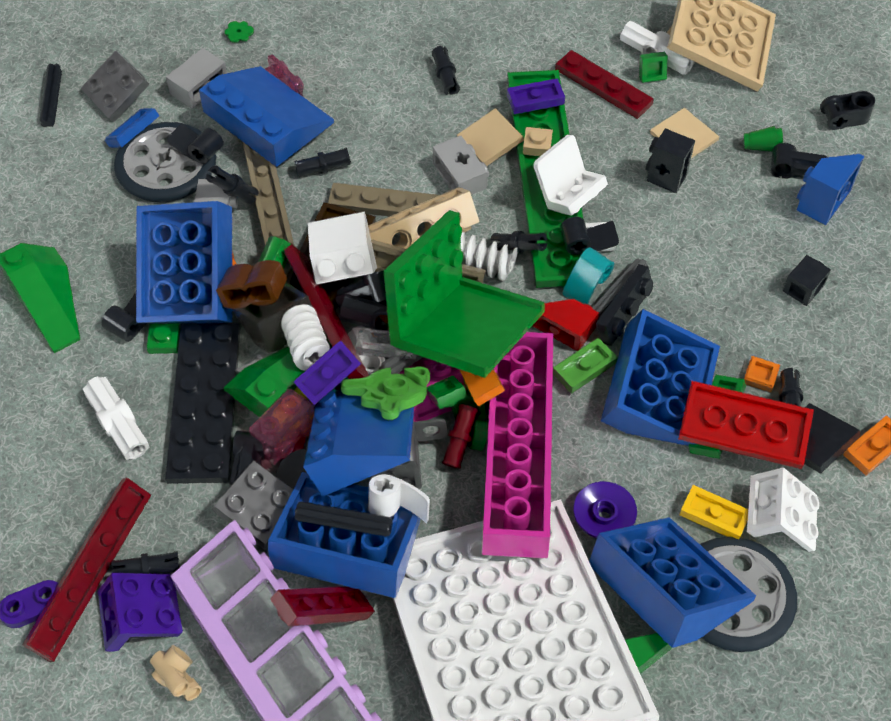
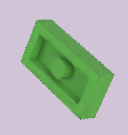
[553,338,618,394]

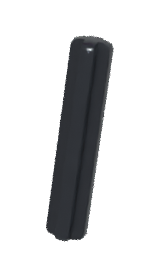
[39,63,62,127]
[295,501,393,537]

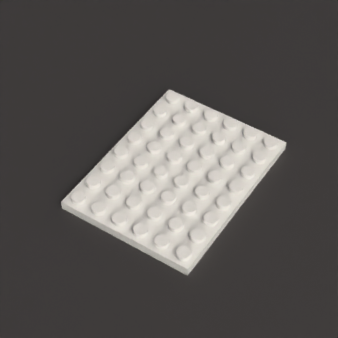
[392,499,659,721]

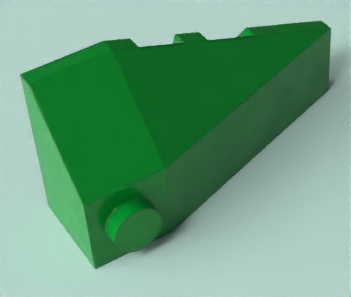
[0,243,81,353]
[224,330,332,425]

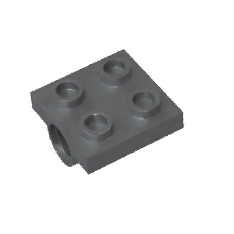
[81,50,149,122]
[213,461,293,549]

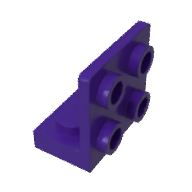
[97,573,183,652]

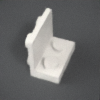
[747,468,819,552]

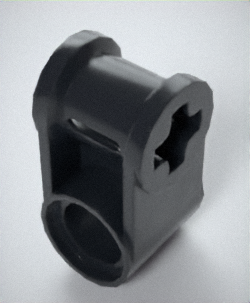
[820,91,876,130]

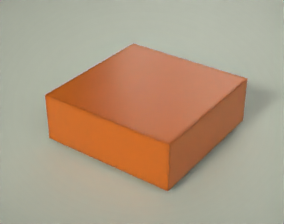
[744,356,780,393]

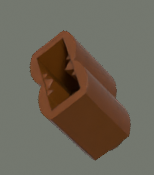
[216,260,287,309]

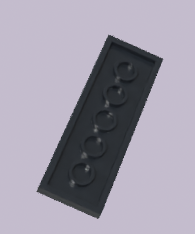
[165,323,241,484]

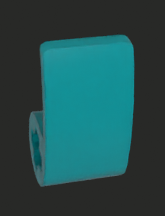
[562,247,615,304]

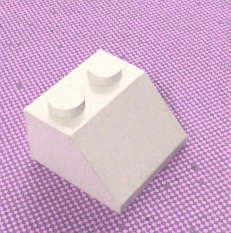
[308,211,377,284]

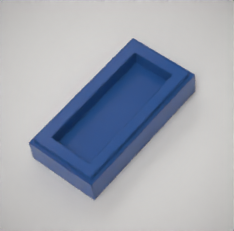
[104,108,159,148]

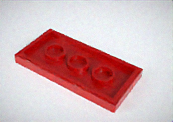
[678,381,814,469]

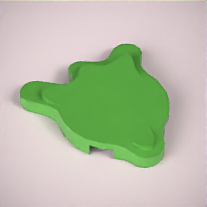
[341,367,430,420]

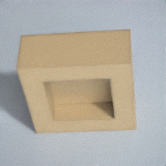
[523,127,553,156]

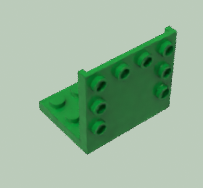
[384,210,545,378]

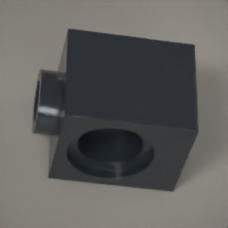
[783,255,831,306]

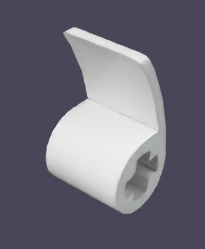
[368,474,430,523]

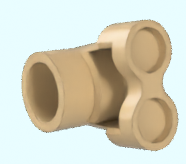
[150,645,202,701]

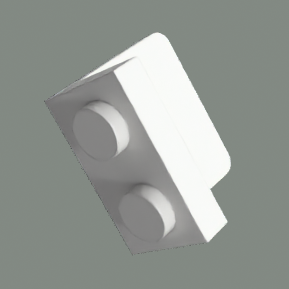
[534,135,608,216]

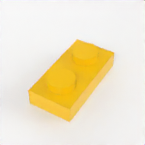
[679,485,748,539]

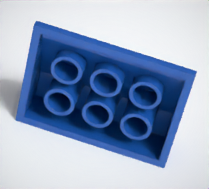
[199,66,334,167]
[136,201,232,323]
[601,309,720,446]
[303,389,414,496]
[268,472,421,598]
[589,517,756,648]

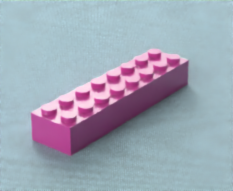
[482,332,553,558]

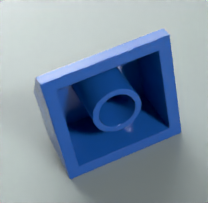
[796,154,864,225]

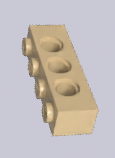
[368,187,479,249]

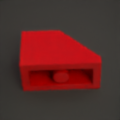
[532,299,599,351]

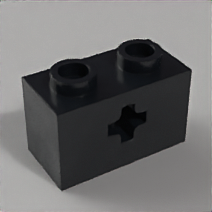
[645,128,695,193]

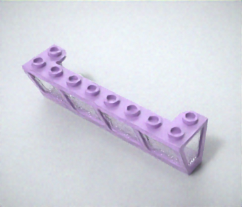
[171,520,382,721]

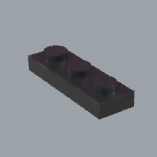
[596,264,653,346]

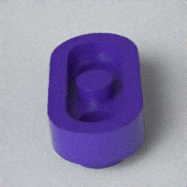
[0,580,59,628]

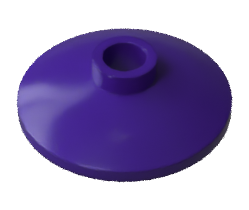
[573,481,637,538]

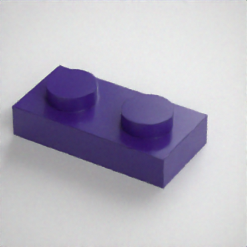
[507,78,565,114]
[294,340,361,405]

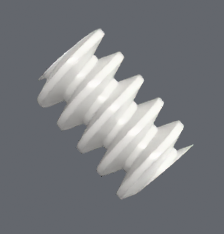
[461,232,517,281]
[281,304,330,371]

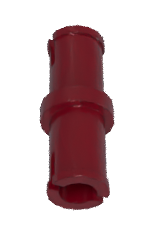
[442,404,478,469]

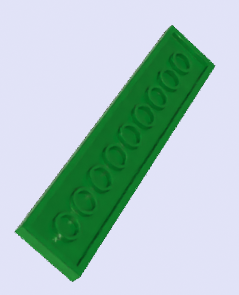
[507,70,583,288]

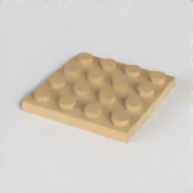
[667,0,776,92]

